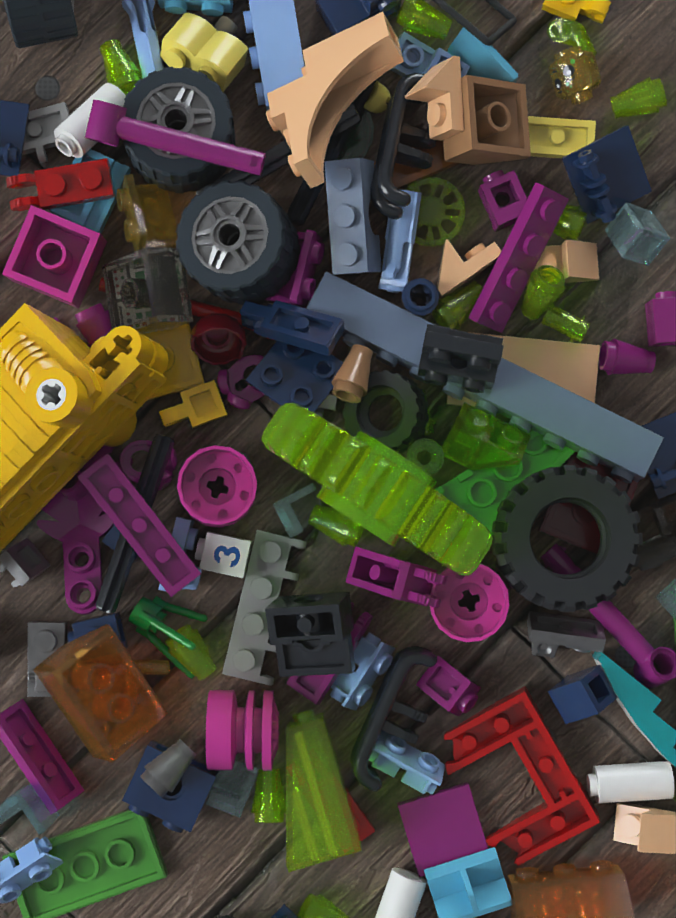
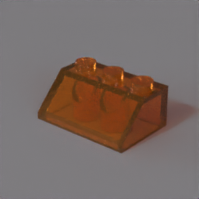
[33,624,168,762]
[507,860,635,918]

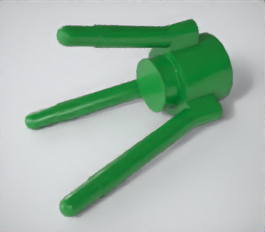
[128,596,208,679]

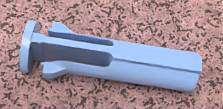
[122,0,165,79]
[378,189,422,293]

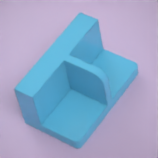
[424,847,513,918]

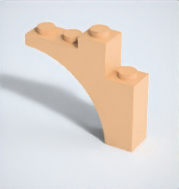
[266,12,404,188]

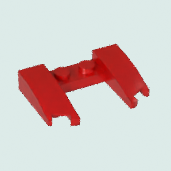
[444,686,600,865]

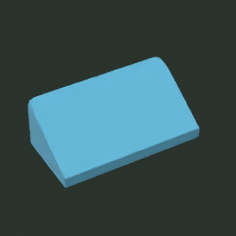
[447,27,518,83]

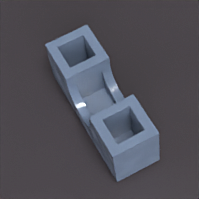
[324,158,382,275]

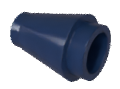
[402,278,439,315]

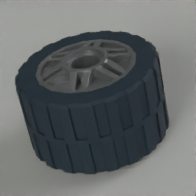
[0,0,78,49]
[123,67,235,194]
[176,180,300,305]

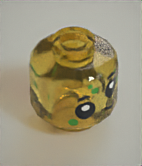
[549,46,602,105]

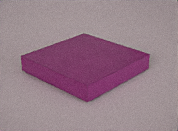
[397,782,488,877]

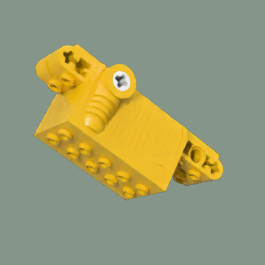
[0,303,169,552]

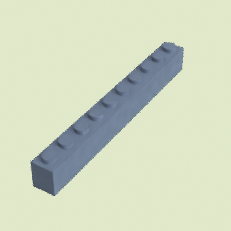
[306,271,664,484]

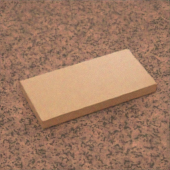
[446,332,600,408]

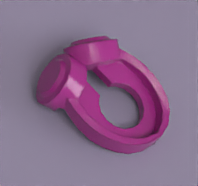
[217,355,265,410]
[119,440,178,491]

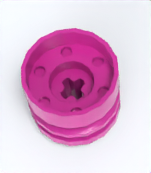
[177,445,257,528]
[430,561,510,642]
[206,690,279,771]

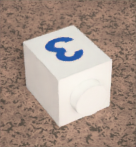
[195,532,253,578]

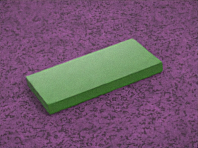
[2,809,168,918]

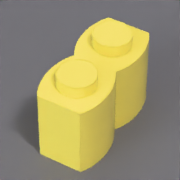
[160,12,249,92]

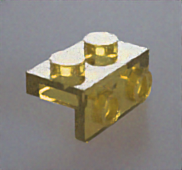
[117,174,179,256]

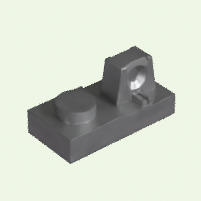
[527,611,606,658]
[27,621,67,697]

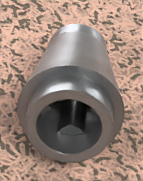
[140,739,196,797]

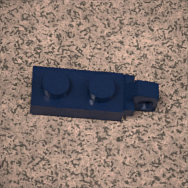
[239,300,345,356]

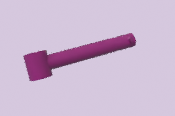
[84,100,266,176]
[540,543,676,688]

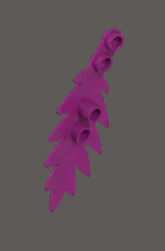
[36,317,133,615]

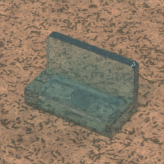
[273,483,318,538]
[0,783,59,835]

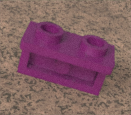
[264,230,325,308]

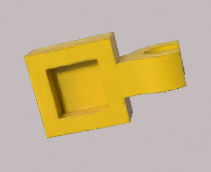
[542,0,611,23]
[159,380,227,428]

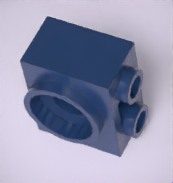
[122,740,219,833]

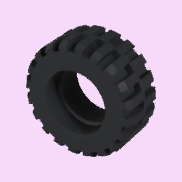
[491,465,643,612]

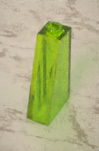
[286,709,362,872]

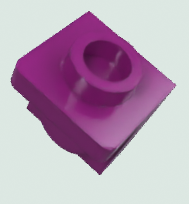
[416,656,481,717]

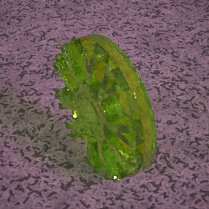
[405,177,466,247]

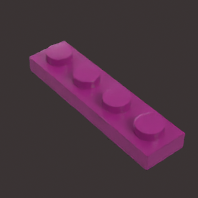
[468,183,569,333]
[77,453,201,597]

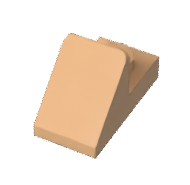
[405,56,464,141]
[437,239,501,301]
[526,240,599,286]
[613,802,676,854]

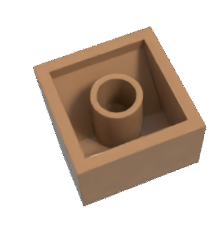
[443,75,531,165]

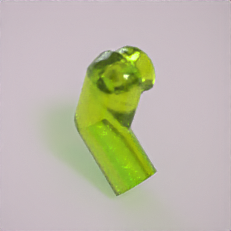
[547,18,597,62]

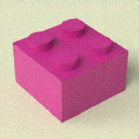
[2,205,107,309]

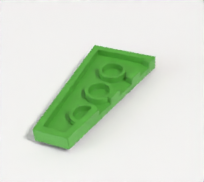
[429,431,575,545]

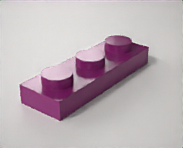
[0,699,85,815]

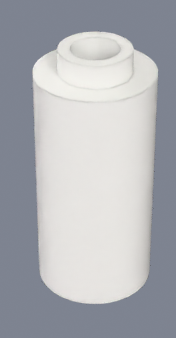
[54,83,126,158]
[586,761,674,804]
[375,867,427,918]

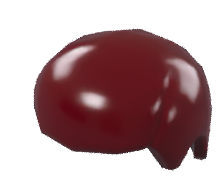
[190,313,247,365]

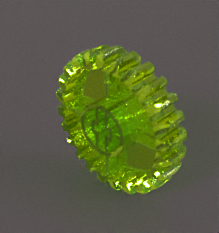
[261,403,493,575]

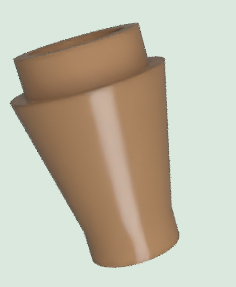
[331,344,373,403]

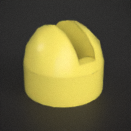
[363,81,391,113]

